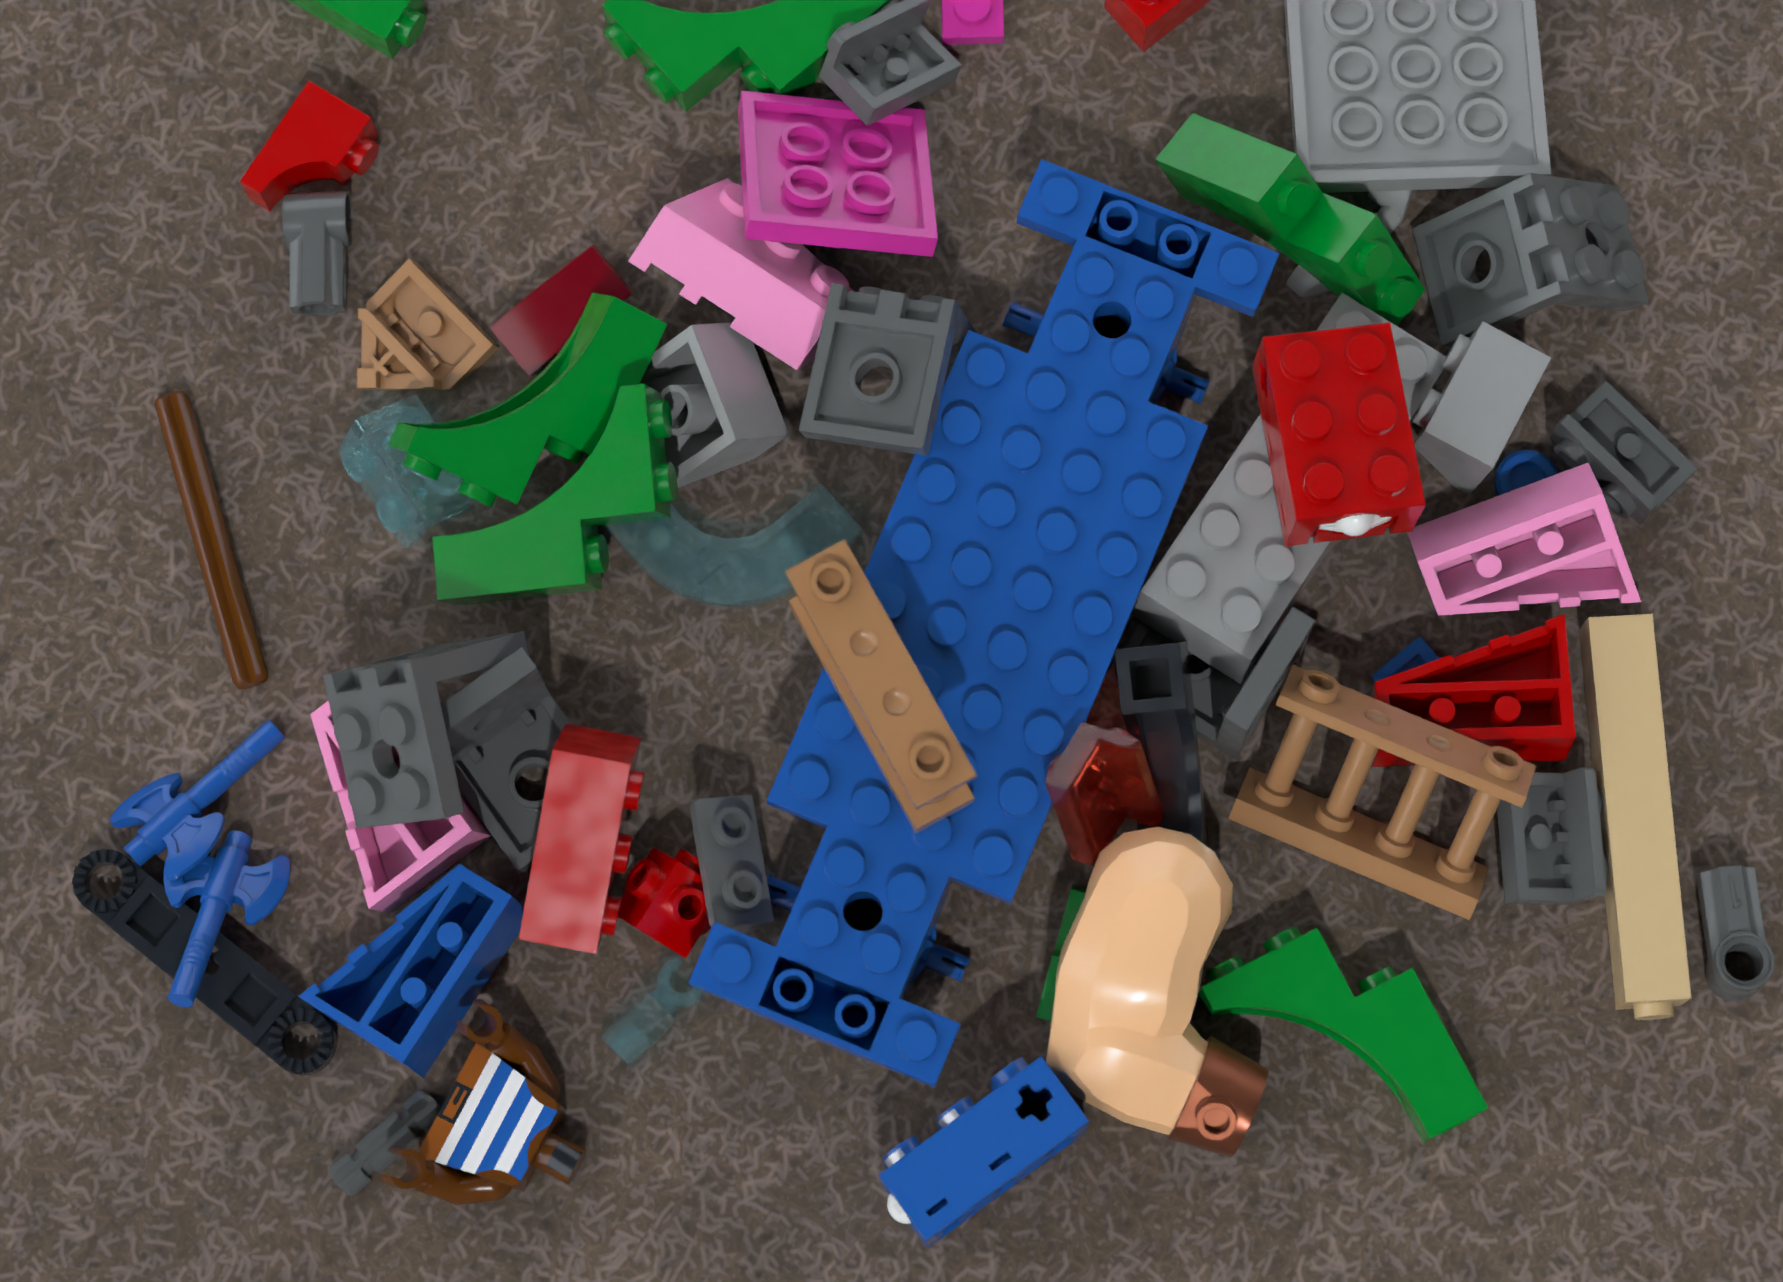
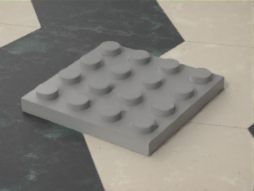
[1284,0,1551,193]

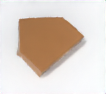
[357,259,500,391]

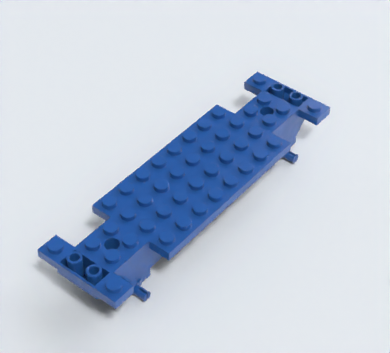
[688,159,1280,1088]

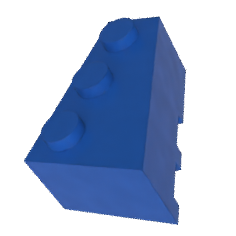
[298,864,524,1078]

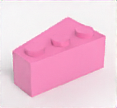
[628,178,853,370]
[1407,463,1641,616]
[310,701,491,913]

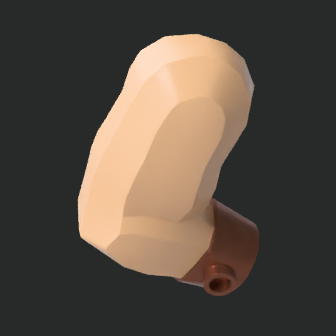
[1046,827,1269,1157]

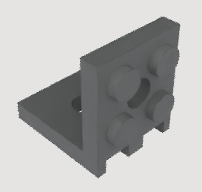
[1412,173,1649,347]
[799,283,977,456]
[1105,607,1315,760]
[323,631,529,828]
[441,647,571,875]

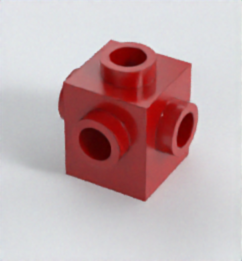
[619,847,711,959]

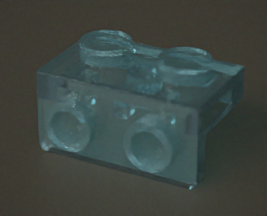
[338,394,479,549]

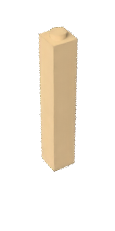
[1579,614,1691,1020]

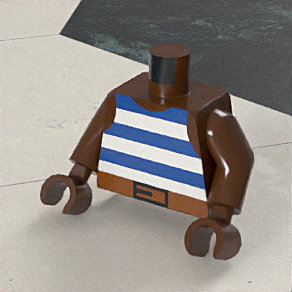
[380,999,586,1205]

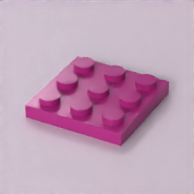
[737,91,938,257]

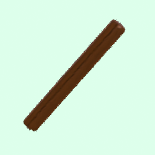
[154,391,269,689]

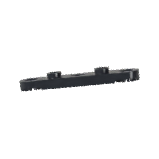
[72,848,337,1076]

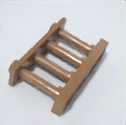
[785,539,977,833]
[1228,665,1536,920]

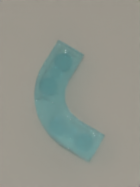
[603,484,863,606]

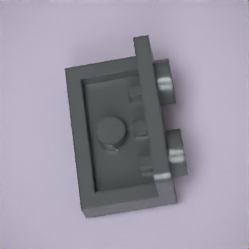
[819,0,962,126]
[1549,381,1698,526]
[1497,767,1608,905]
[689,795,774,935]

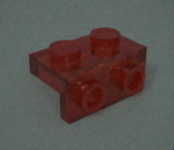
[1045,722,1164,867]

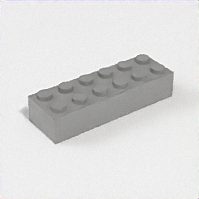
[1132,293,1446,684]

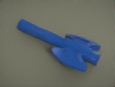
[110,720,285,880]
[164,830,290,1008]

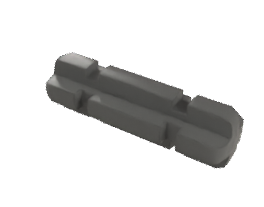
[329,1089,441,1196]

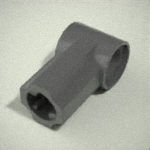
[282,191,352,316]
[1696,865,1775,1002]

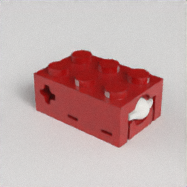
[1252,322,1426,547]

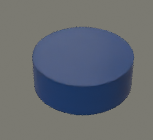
[1494,450,1558,496]

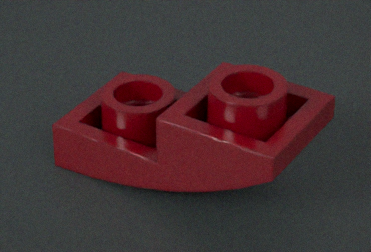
[490,245,634,376]

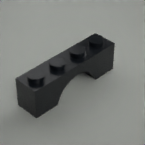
[1115,641,1209,848]

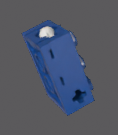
[879,1056,1089,1249]

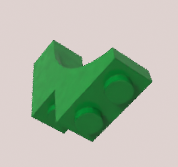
[602,0,893,112]
[1155,113,1425,326]
[388,293,667,508]
[432,384,678,605]
[1198,926,1488,1144]

